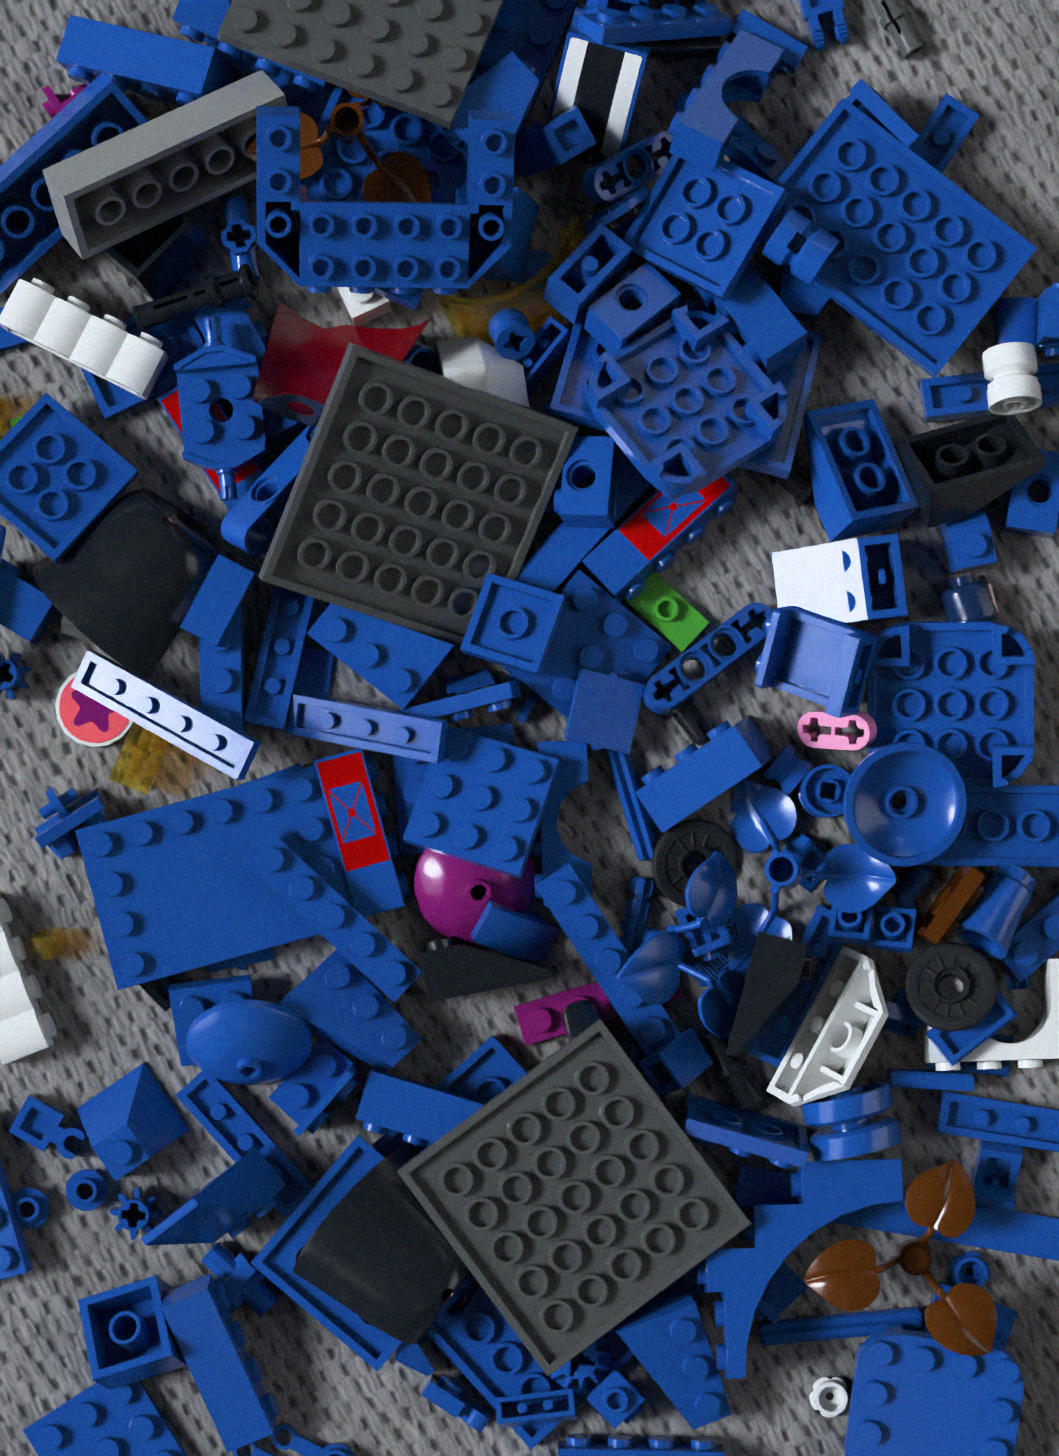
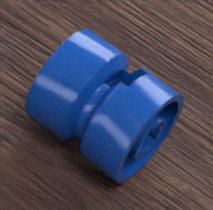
[761,208,840,286]
[797,764,850,818]

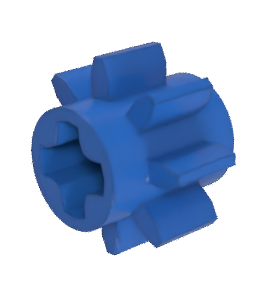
[0,651,32,701]
[109,1186,163,1240]

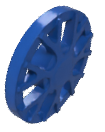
[583,184,651,234]

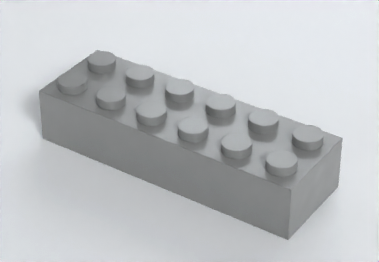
[42,70,287,260]

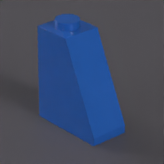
[436,51,539,160]

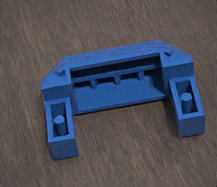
[256,106,516,295]

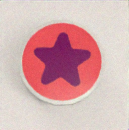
[55,671,134,747]

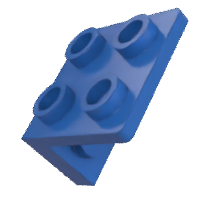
[268,1037,360,1137]

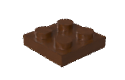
[916,866,985,944]

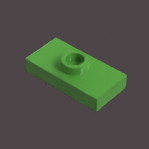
[624,572,710,653]

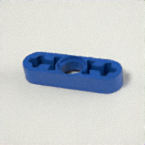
[582,131,673,204]

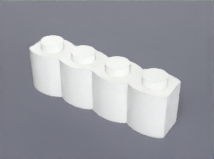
[0,278,169,400]
[0,898,57,1065]

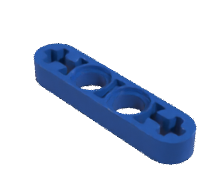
[643,603,773,714]

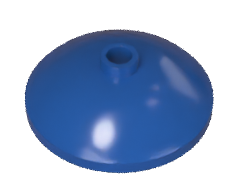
[843,742,967,867]
[187,1000,312,1085]

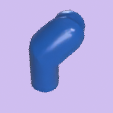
[895,865,936,921]

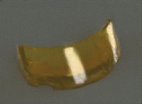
[437,213,587,346]

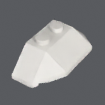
[436,336,529,407]
[766,946,889,1107]

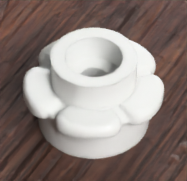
[809,1376,850,1418]

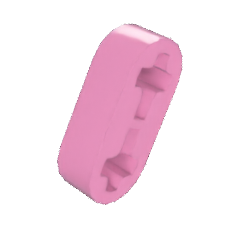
[797,709,877,751]

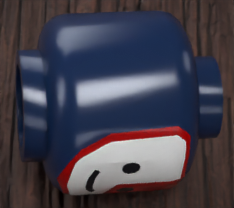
[941,574,999,621]

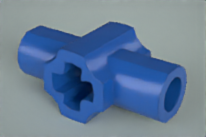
[220,197,261,281]
[201,1241,279,1317]

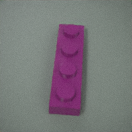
[514,981,682,1046]

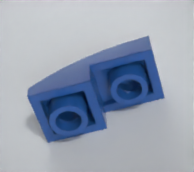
[471,900,560,962]
[828,905,918,954]

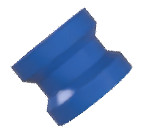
[488,308,535,360]
[763,743,813,795]

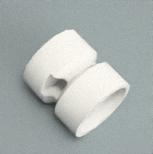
[982,342,1043,416]

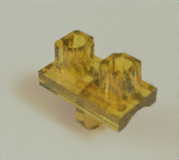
[109,722,170,795]

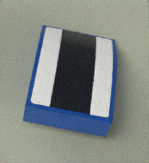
[547,26,651,160]

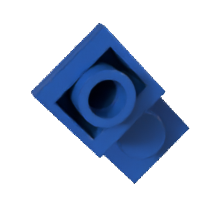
[514,105,597,178]

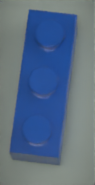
[729,9,808,74]
[515,316,571,397]
[495,1388,577,1428]

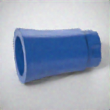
[955,864,1037,959]

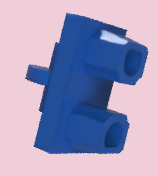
[35,786,109,859]

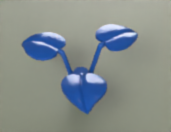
[725,779,897,973]
[616,851,745,1039]

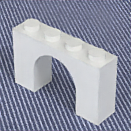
[922,959,1059,1071]

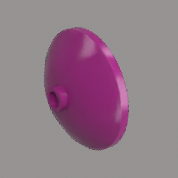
[414,849,536,943]

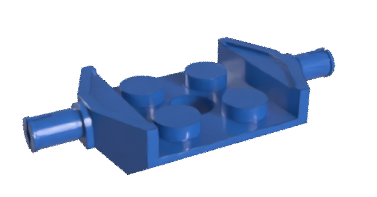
[174,317,267,501]

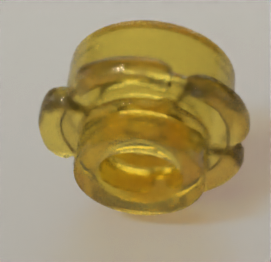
[29,927,70,960]

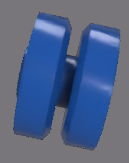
[800,1082,902,1161]

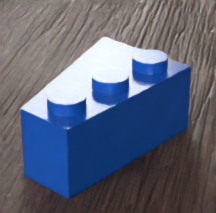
[307,603,457,710]
[635,715,776,833]
[278,949,422,1072]
[614,1286,732,1430]

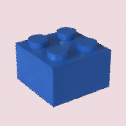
[78,1275,187,1390]

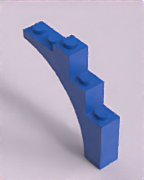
[695,1159,904,1379]

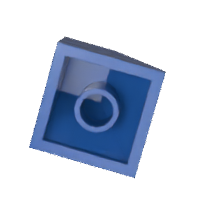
[76,1062,190,1182]

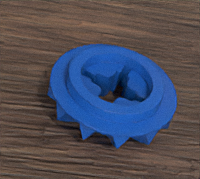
[550,1335,610,1390]

